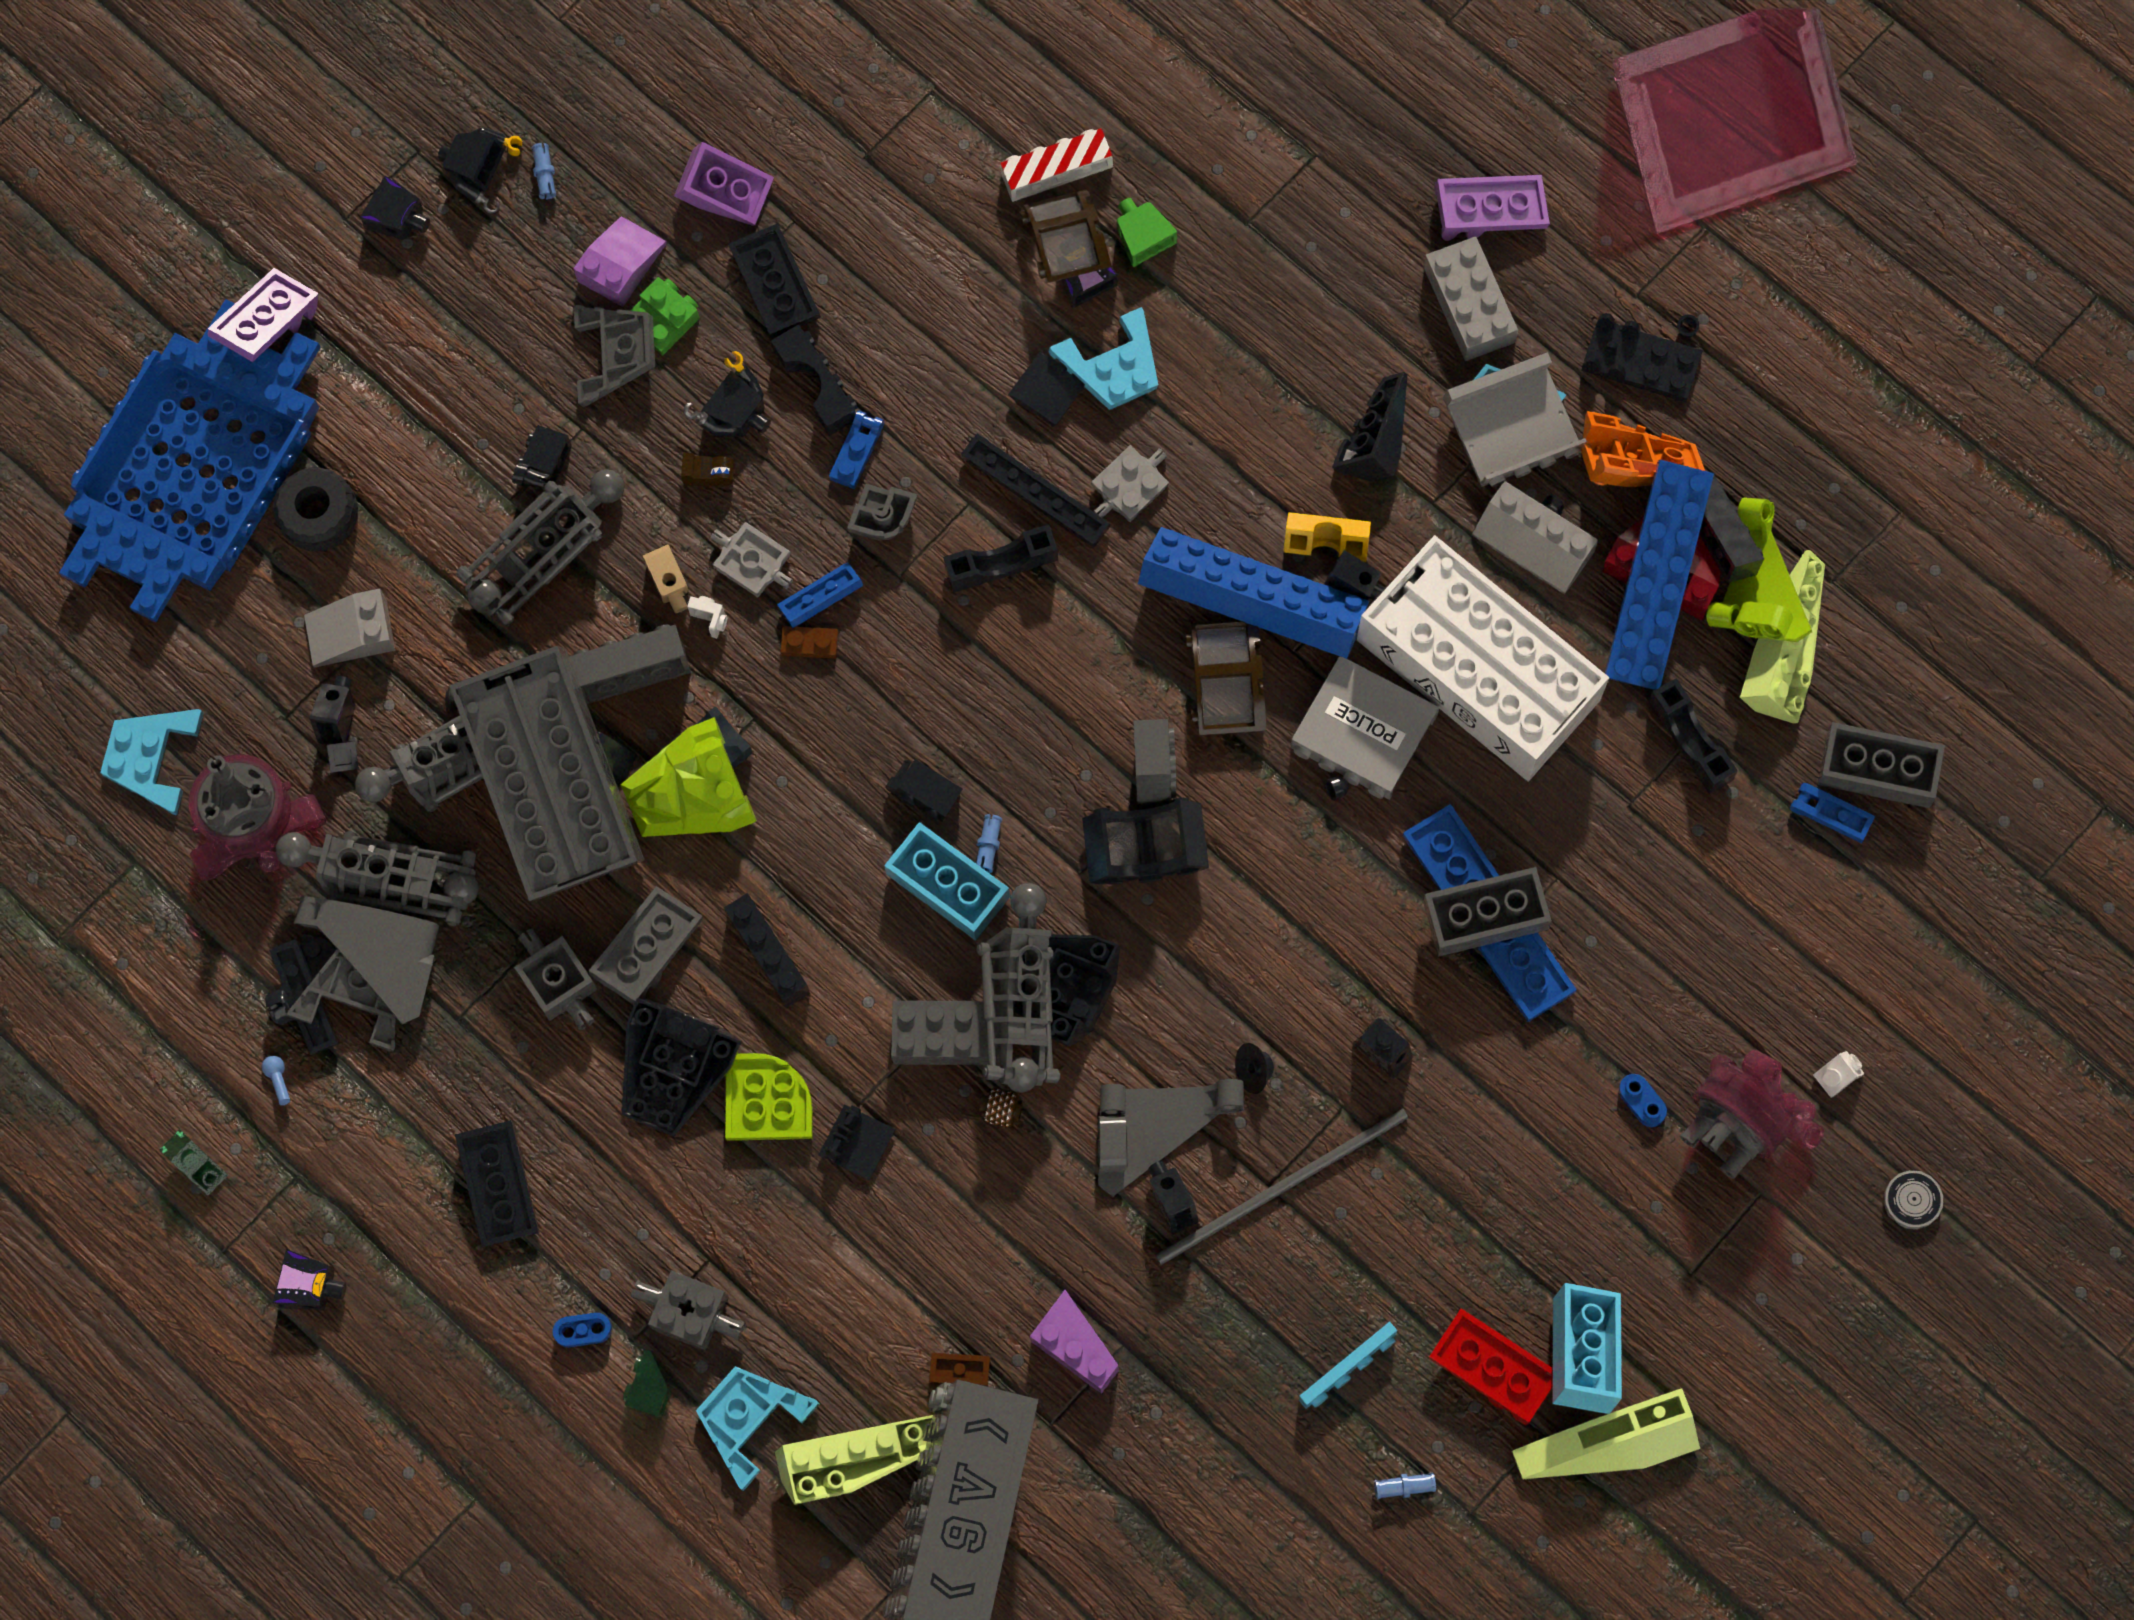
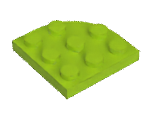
[725,1053,813,1141]

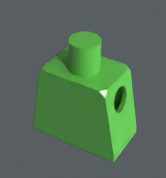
[1117,198,1177,267]

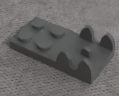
[589,886,703,1006]

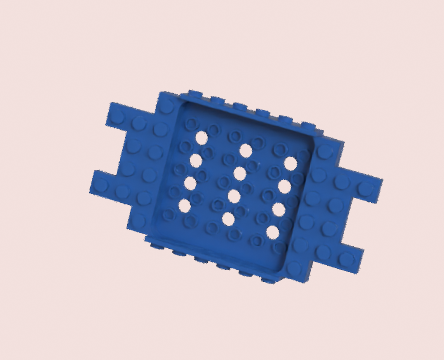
[59,299,321,622]

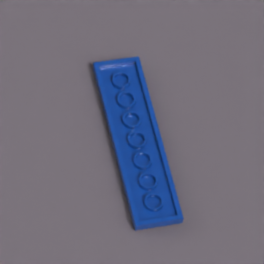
[1605,460,1714,690]
[1403,804,1577,1022]

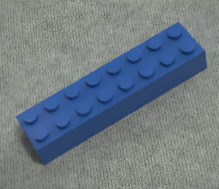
[1138,527,1369,659]

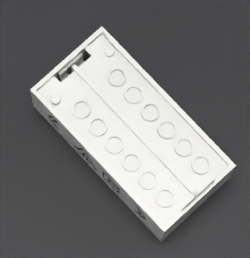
[1357,535,1609,782]

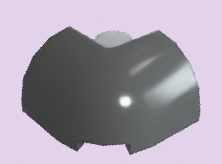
[847,484,917,540]

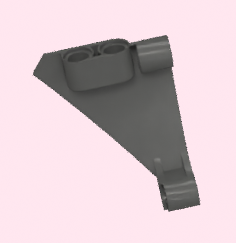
[294,896,439,1024]
[1098,1079,1244,1197]

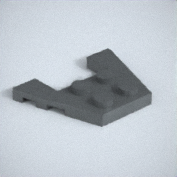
[574,305,655,407]
[287,949,396,1052]

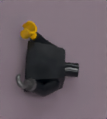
[438,127,522,213]
[684,351,771,437]

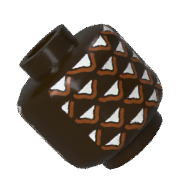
[979,1087,1023,1128]

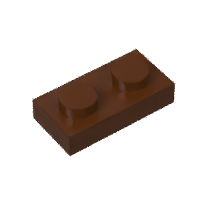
[780,626,839,659]
[929,1353,990,1387]

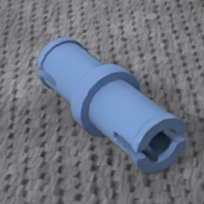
[531,143,556,199]
[976,814,1002,873]
[1374,1472,1436,1499]

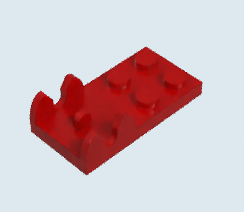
[1428,1308,1553,1425]

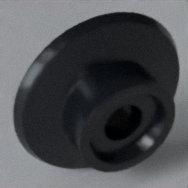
[1235,1043,1274,1094]

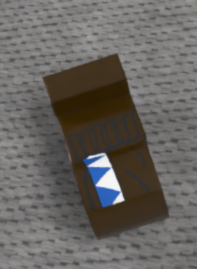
[681,453,735,486]

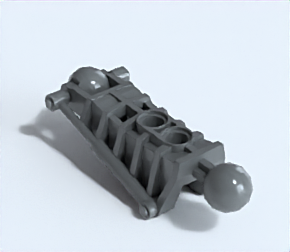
[455,469,625,627]
[355,716,483,812]
[275,831,479,926]
[976,882,1060,1093]

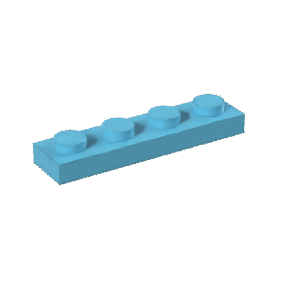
[1299,1322,1397,1409]

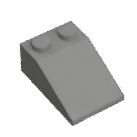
[304,589,395,668]

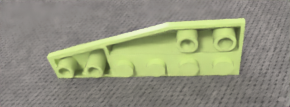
[1740,550,1825,723]
[1512,1388,1700,1479]
[775,1415,933,1505]

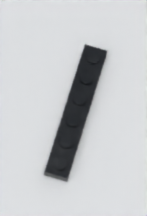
[961,433,1110,548]

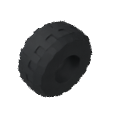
[273,467,358,552]

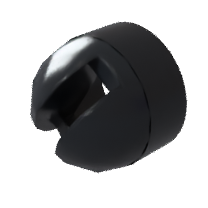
[1677,314,1699,338]
[1542,494,1564,516]
[1325,776,1349,801]

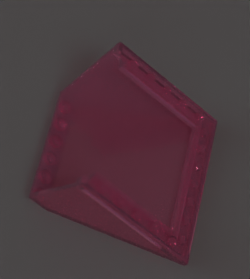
[1612,8,1857,233]

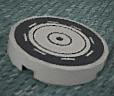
[1884,1170,1943,1229]

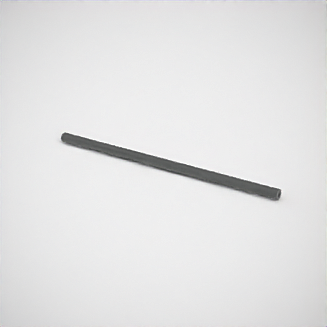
[1155,1109,1408,1265]

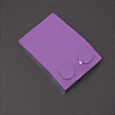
[674,142,774,226]
[573,216,667,307]

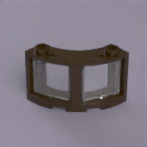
[1020,189,1112,283]
[1186,620,1266,735]

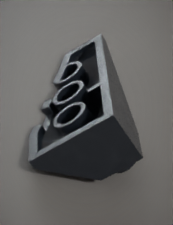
[1332,372,1408,482]

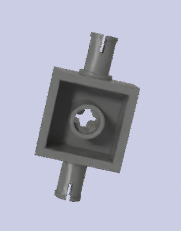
[514,928,597,1030]
[631,1270,745,1351]

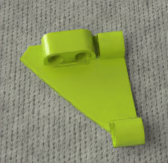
[1707,497,1812,642]

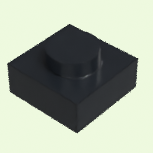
[327,740,359,772]

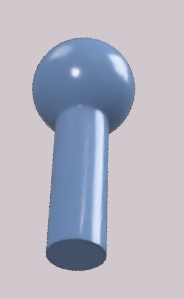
[262,1056,290,1105]

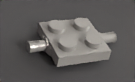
[1091,445,1169,522]
[710,522,793,597]

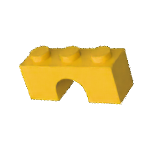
[1283,512,1371,562]

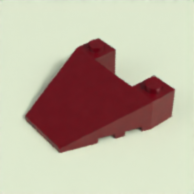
[1602,517,1720,621]

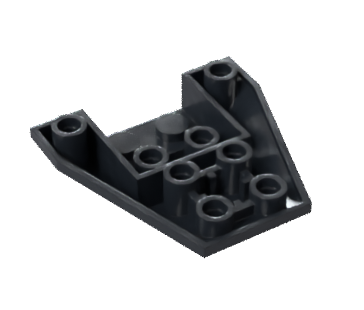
[1013,934,1120,1047]
[622,998,742,1137]

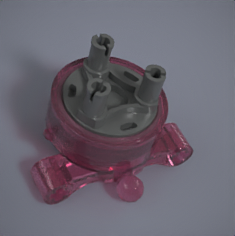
[189,754,327,881]
[1680,1050,1824,1179]

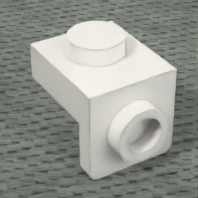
[687,596,728,639]
[1813,1051,1864,1098]

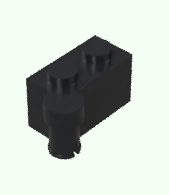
[512,425,572,491]
[885,759,963,822]

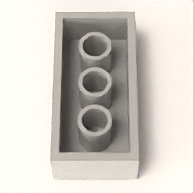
[1424,236,1518,361]

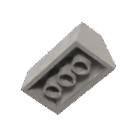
[1472,481,1598,594]

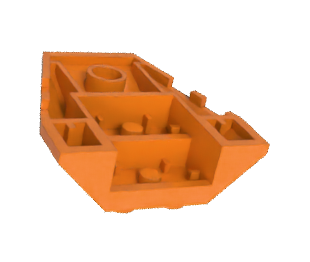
[1581,411,1705,487]

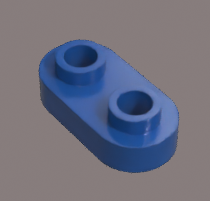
[1619,1074,1667,1127]
[553,1313,612,1348]

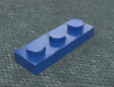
[777,562,863,628]

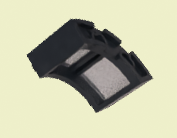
[1082,797,1209,885]

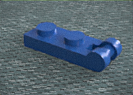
[829,410,884,489]
[1790,783,1875,844]

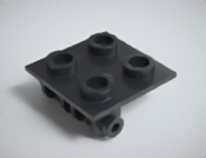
[818,1104,896,1180]

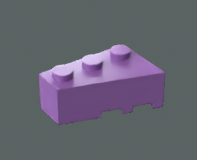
[1030,1290,1119,1394]

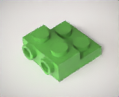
[630,277,700,356]

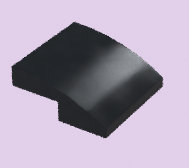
[1008,352,1085,427]

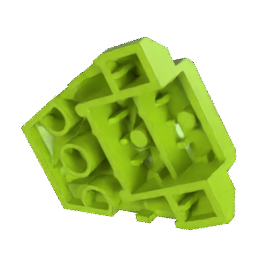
[621,717,757,837]

